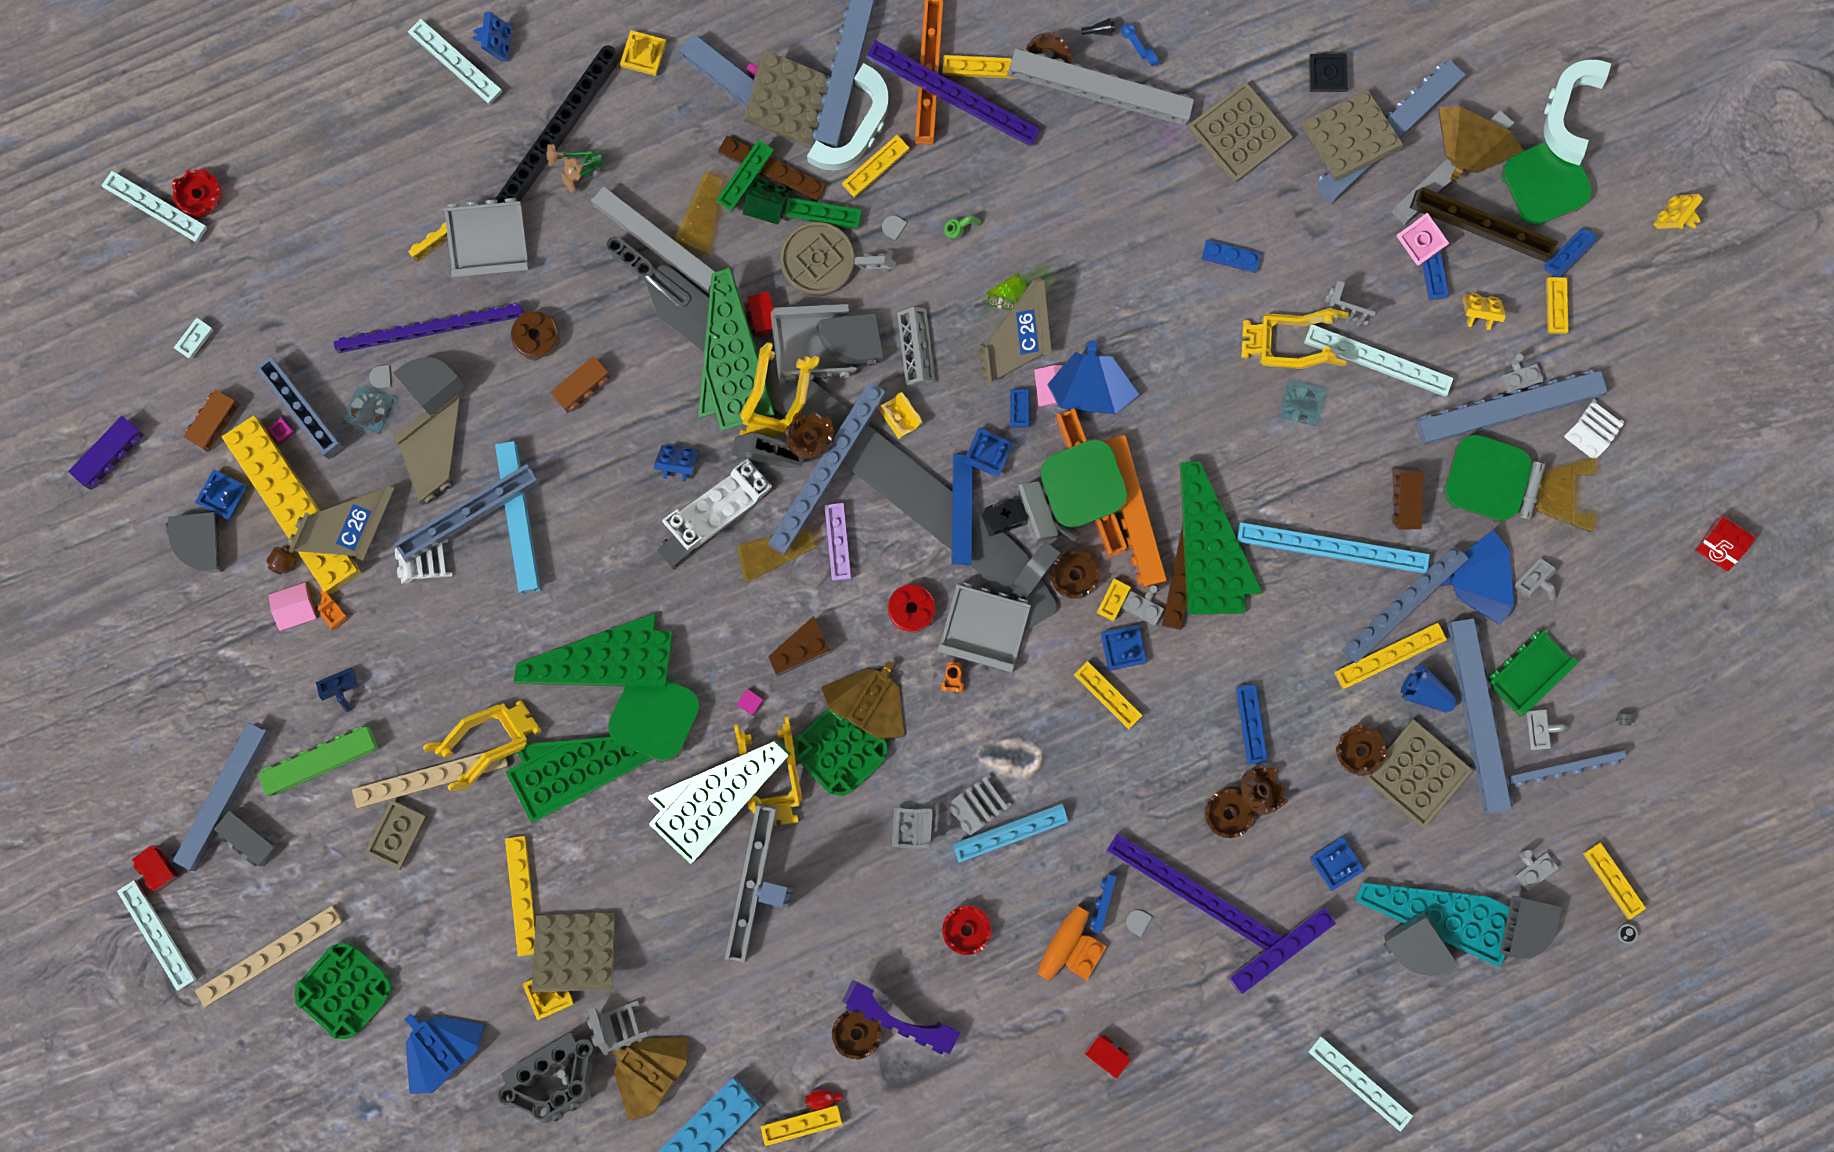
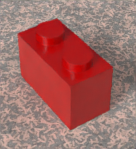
[745,291,773,337]
[132,845,180,891]
[1083,1034,1131,1079]

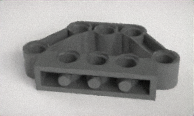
[497,1032,598,1123]

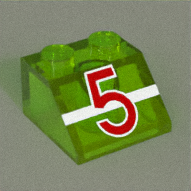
[985,273,1028,311]

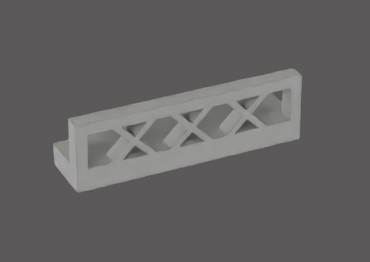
[897,307,935,386]

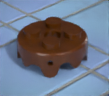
[1026,32,1071,64]
[511,311,560,361]
[786,412,834,458]
[1051,550,1099,599]
[1336,725,1387,776]
[1241,765,1288,815]
[1204,789,1255,838]
[832,1010,881,1060]

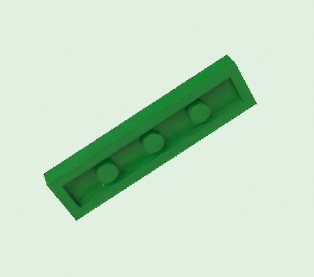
[716,139,775,212]
[784,197,862,230]

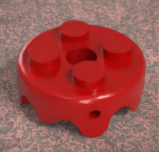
[172,168,222,217]
[888,584,936,633]
[942,905,991,955]

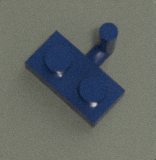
[316,667,358,712]

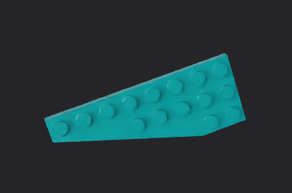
[1354,883,1509,967]

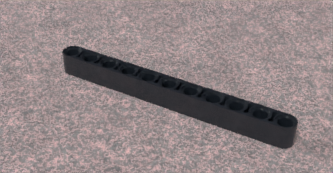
[495,45,618,203]

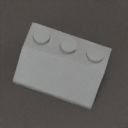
[1016,482,1060,545]

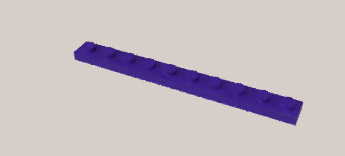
[866,40,1040,147]
[333,303,524,353]
[1106,834,1282,950]

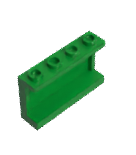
[1489,629,1579,717]

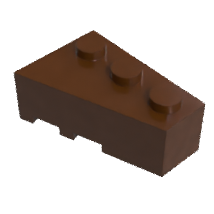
[1392,468,1424,530]
[768,616,830,676]

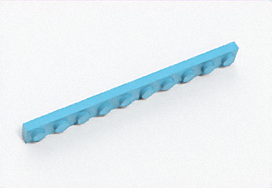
[1237,522,1430,574]

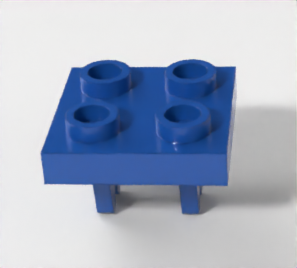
[473,12,512,62]
[963,427,1013,478]
[654,444,699,482]
[195,469,249,521]
[1100,625,1147,671]
[1309,837,1364,891]

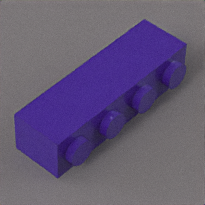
[68,416,144,490]

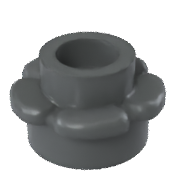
[1616,714,1636,726]

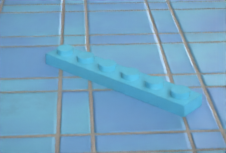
[952,804,1068,863]

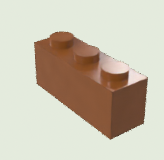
[550,356,610,413]
[184,389,240,452]

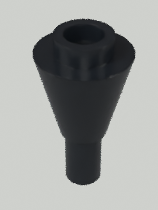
[1081,18,1116,36]

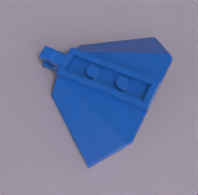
[1047,340,1139,414]
[1440,530,1514,625]
[405,1014,485,1094]

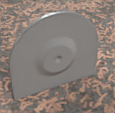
[882,216,907,241]
[369,365,391,388]
[1059,525,1080,541]
[1126,910,1152,937]

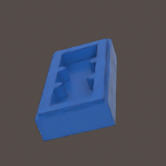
[1010,389,1029,428]

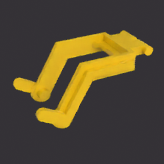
[1241,308,1349,369]
[739,342,819,440]
[423,700,541,791]
[734,716,802,826]

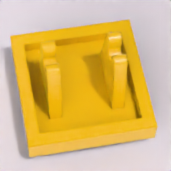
[620,30,667,76]
[1653,194,1703,229]
[1462,293,1506,330]
[522,980,575,1020]

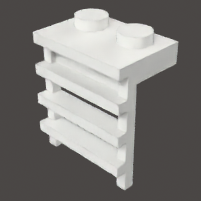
[1564,399,1624,460]
[395,539,452,584]

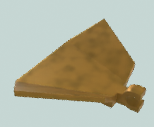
[1438,106,1524,182]
[821,661,904,739]
[611,1037,688,1120]

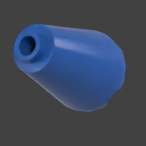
[1400,665,1457,713]

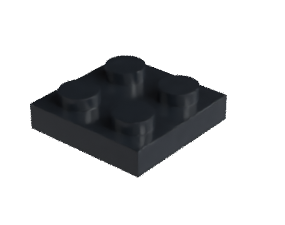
[1309,54,1348,92]

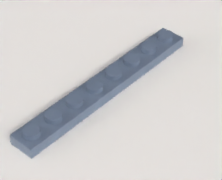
[1342,546,1468,663]

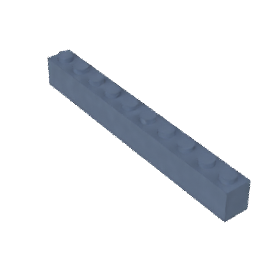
[813,0,876,148]
[1316,59,1466,204]
[1415,370,1608,446]
[768,382,885,556]
[1447,618,1513,814]

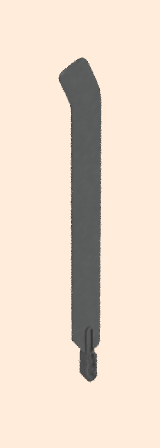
[606,236,1057,630]

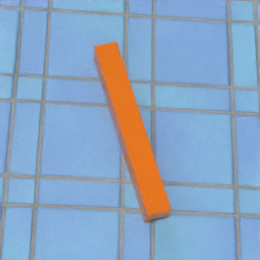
[915,0,943,145]
[1055,408,1127,558]

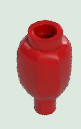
[805,1089,842,1110]

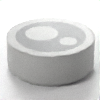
[1616,924,1638,944]

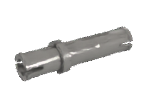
[1519,461,1546,520]

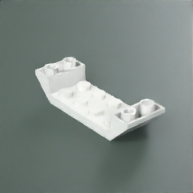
[662,458,772,550]

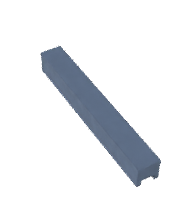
[394,464,539,563]
[173,723,271,871]

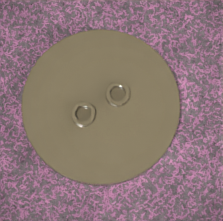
[780,222,855,296]

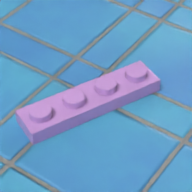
[825,503,851,581]

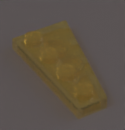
[674,172,721,256]
[736,529,815,584]

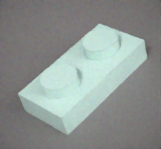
[174,318,214,360]

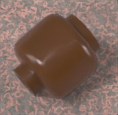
[266,545,296,575]

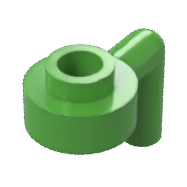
[944,215,981,239]

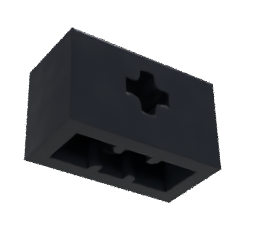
[981,499,1028,537]

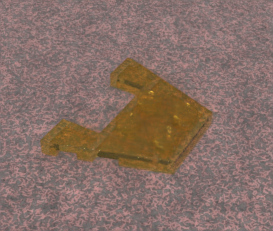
[1535,458,1596,532]

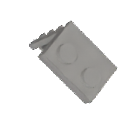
[1324,281,1376,327]
[947,774,1012,836]
[892,808,932,849]
[587,1000,648,1055]

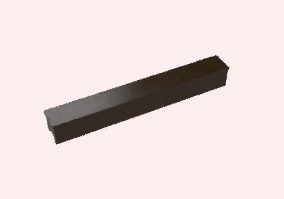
[1409,187,1558,262]

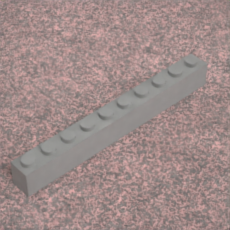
[1007,48,1194,126]

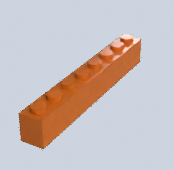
[1103,435,1167,589]

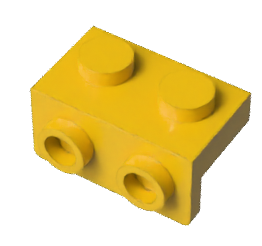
[878,392,922,439]

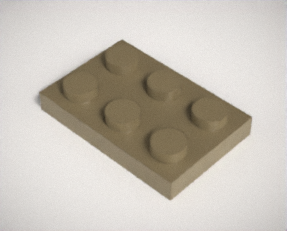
[364,800,427,870]

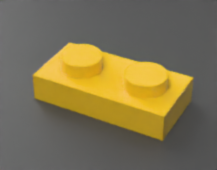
[1096,579,1131,622]

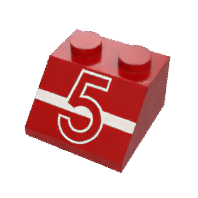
[1695,516,1756,572]

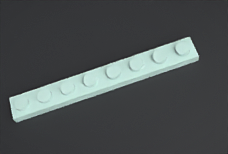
[1304,324,1453,397]

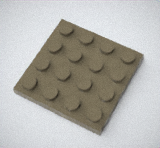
[743,49,828,147]
[1187,81,1293,183]
[1300,89,1403,181]
[1363,719,1473,829]
[532,912,615,993]

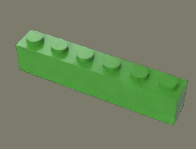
[257,725,379,797]

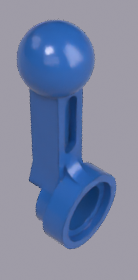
[1121,23,1161,67]

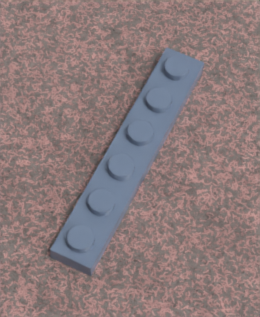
[1508,751,1627,787]

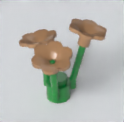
[547,144,603,193]

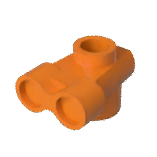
[941,661,964,692]

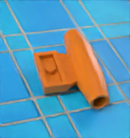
[1037,905,1107,981]

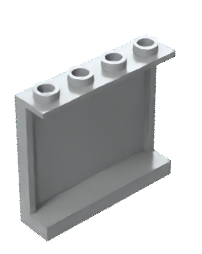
[443,198,529,277]
[771,304,857,381]
[938,582,1031,673]

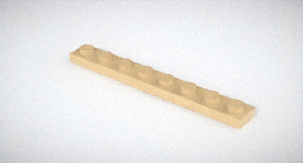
[352,753,509,809]
[195,906,343,1008]

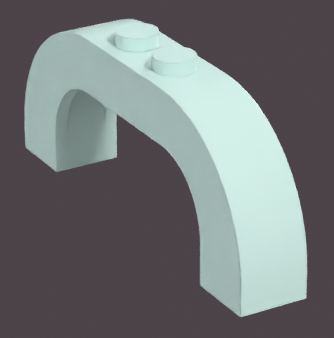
[1544,60,1611,165]
[807,63,889,170]

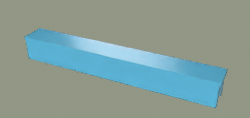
[495,441,541,595]

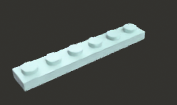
[408,19,502,105]
[102,171,208,244]
[117,880,197,991]
[1307,1036,1413,1132]

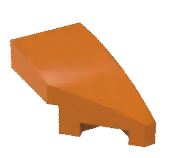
[318,590,349,631]

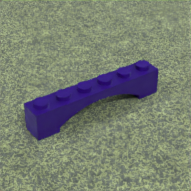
[1227,907,1336,994]
[842,979,960,1055]

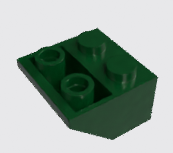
[742,179,791,225]

